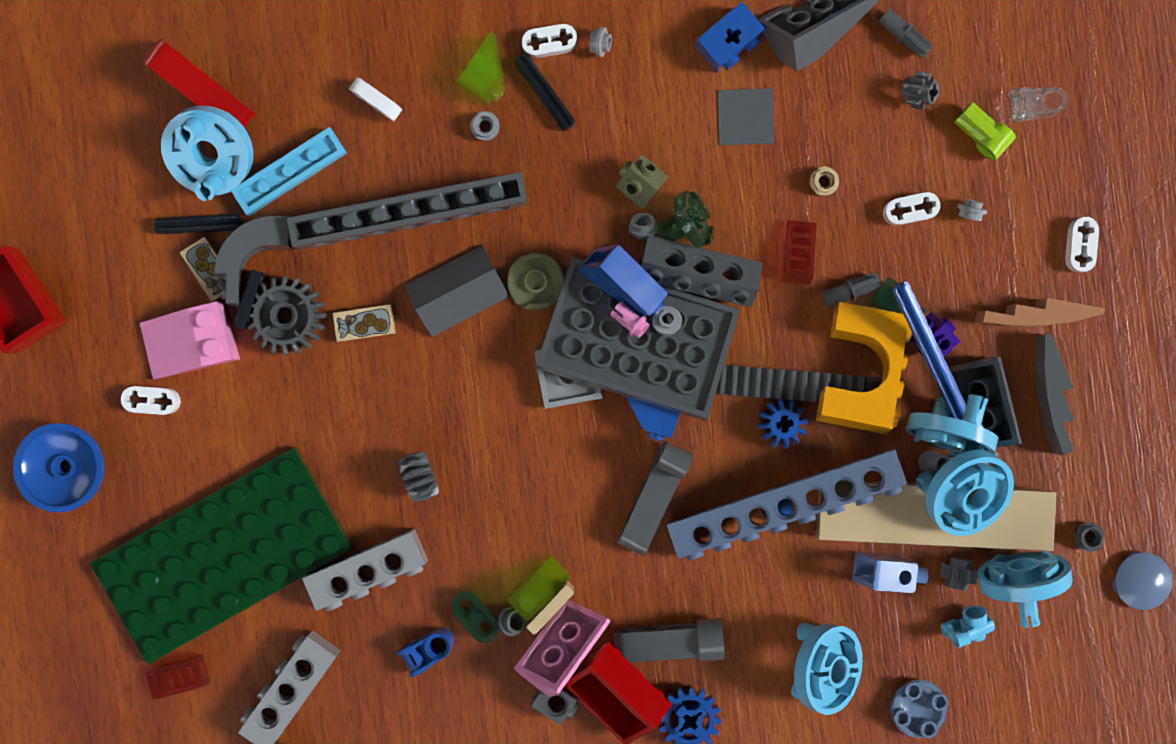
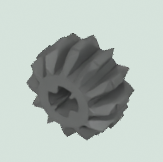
[398,451,439,503]

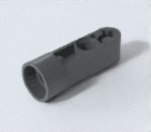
[613,618,725,662]

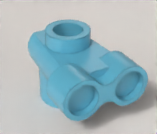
[941,606,995,648]

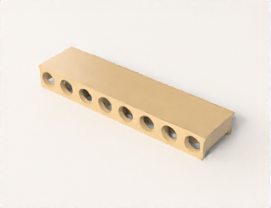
[815,480,1057,551]

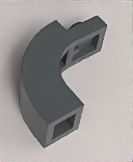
[214,216,291,307]

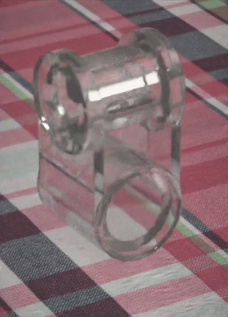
[1007,87,1068,122]

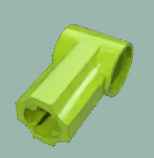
[954,102,1016,161]

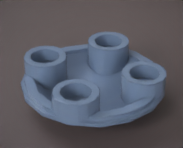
[1112,552,1172,610]
[890,679,948,738]

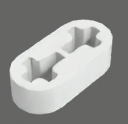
[522,24,577,58]
[349,77,402,122]
[883,192,940,226]
[1065,217,1099,273]
[121,386,181,415]

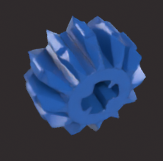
[757,399,808,448]

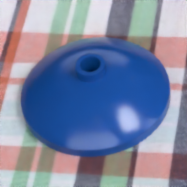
[13,423,104,512]

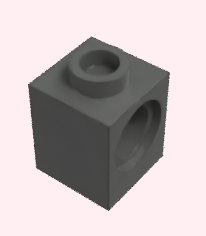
[531,687,578,725]

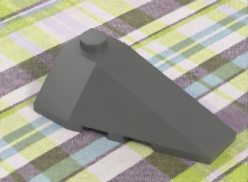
[758,0,880,71]

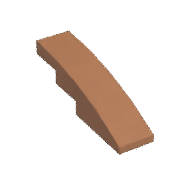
[975,298,1105,327]

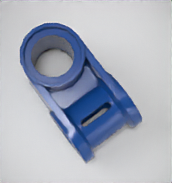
[396,627,454,678]

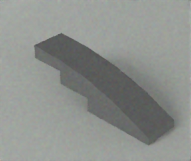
[1034,333,1074,455]

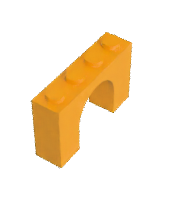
[816,302,912,435]

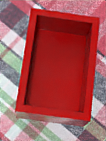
[0,245,67,354]
[564,642,672,744]

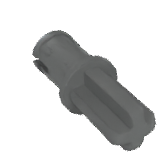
[878,8,933,58]
[821,273,881,308]

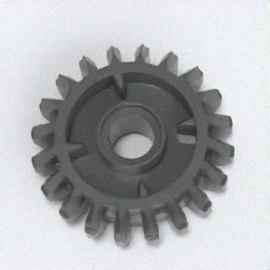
[247,276,327,355]

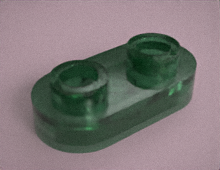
[451,590,499,643]

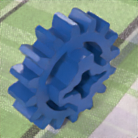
[658,685,722,744]

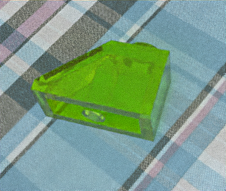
[457,31,506,106]
[507,555,571,622]

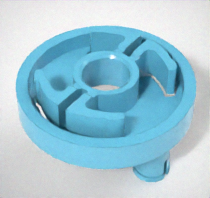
[161,105,253,201]
[905,395,999,456]
[915,450,1014,536]
[978,550,1073,628]
[791,622,862,715]

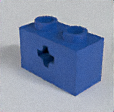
[695,1,765,73]

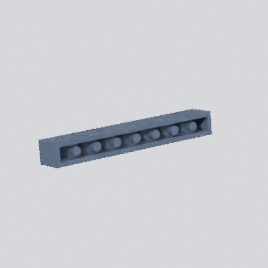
[667,448,907,561]

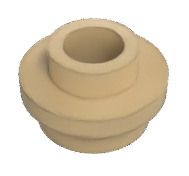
[809,166,839,196]

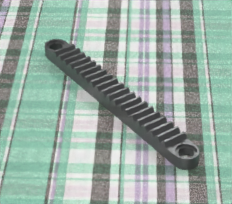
[715,365,882,402]

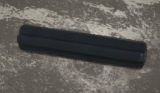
[515,54,575,131]
[154,214,243,235]

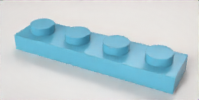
[231,127,347,216]

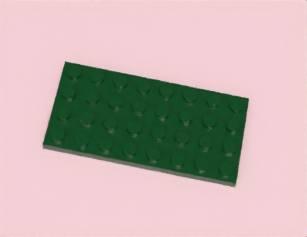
[89,447,353,665]

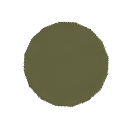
[507,252,565,311]

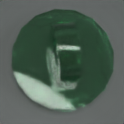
[657,190,714,248]

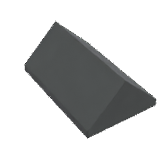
[405,245,509,337]
[949,357,1022,448]

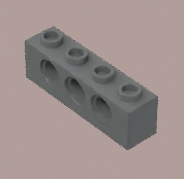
[640,235,762,307]

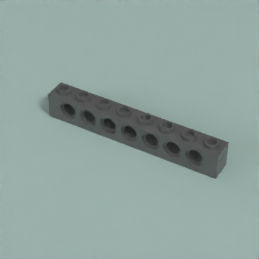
[286,172,528,251]

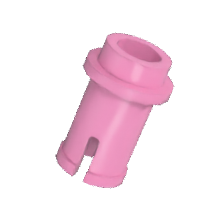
[610,301,649,338]

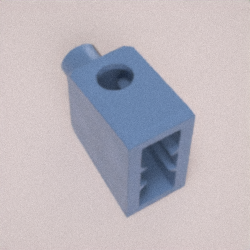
[852,551,928,593]

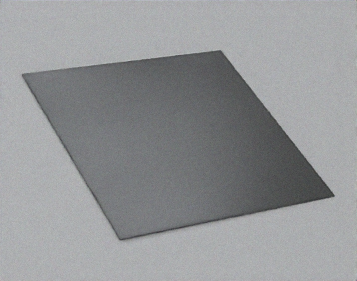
[718,89,774,145]

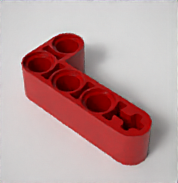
[142,38,256,128]

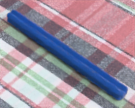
[892,281,966,420]

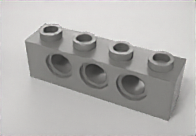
[302,528,428,612]
[238,631,341,744]

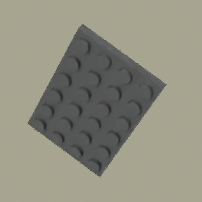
[536,258,740,421]

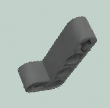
[617,440,694,556]

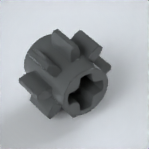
[902,71,939,110]
[939,557,978,591]

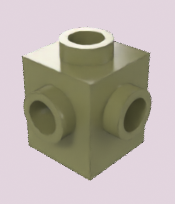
[615,155,668,209]

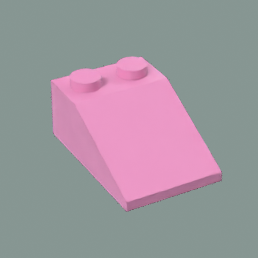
[140,301,240,380]

